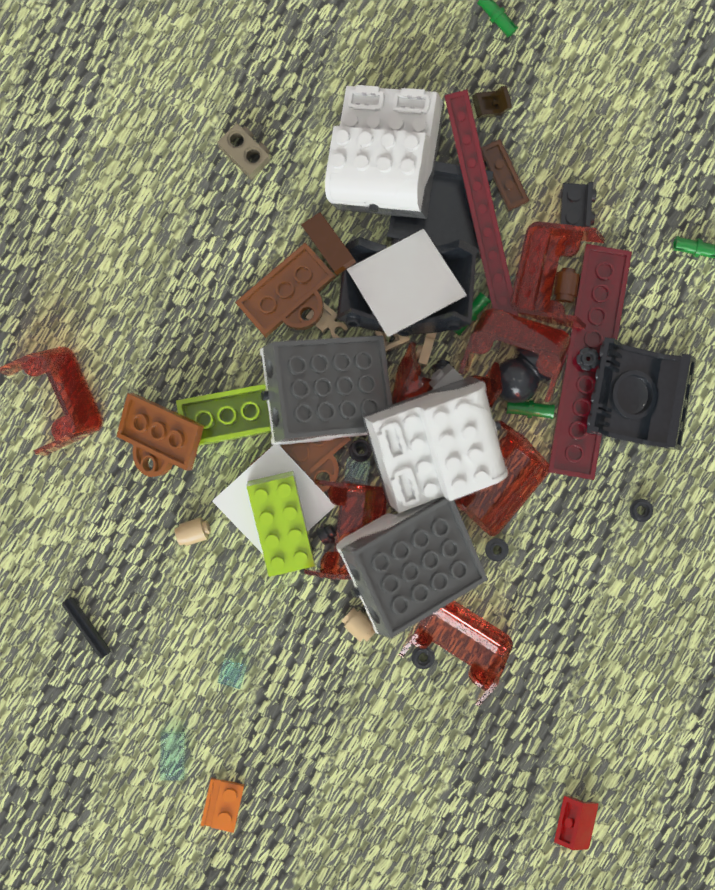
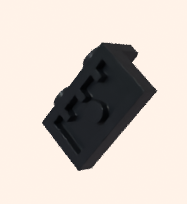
[559,182,596,232]

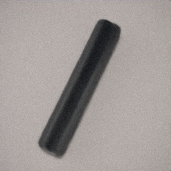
[62,597,111,658]

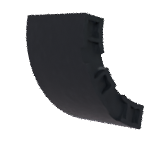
[337,236,477,337]

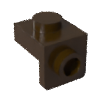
[472,86,512,118]

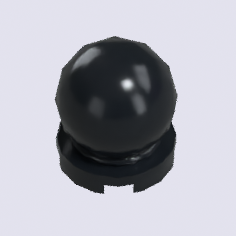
[493,344,554,403]

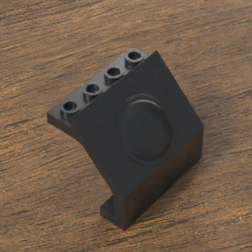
[586,337,696,451]

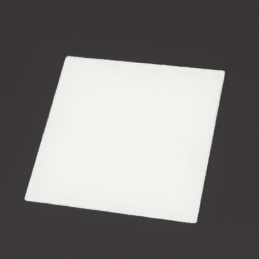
[347,229,466,337]
[213,445,336,554]

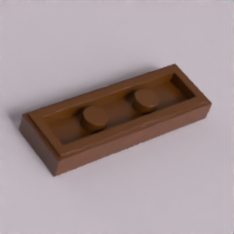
[481,139,530,212]
[301,212,356,275]

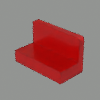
[554,796,599,850]

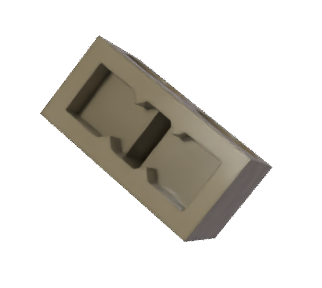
[217,123,271,180]

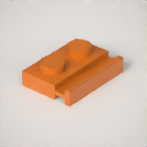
[201,777,244,833]

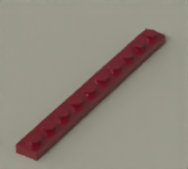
[444,89,520,326]

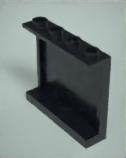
[386,161,493,257]

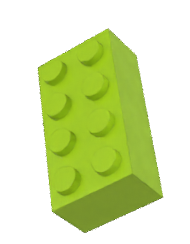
[176,384,271,446]
[247,471,315,577]

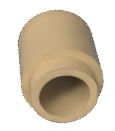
[174,517,211,546]
[342,608,375,642]

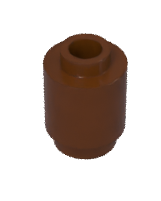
[554,268,580,303]

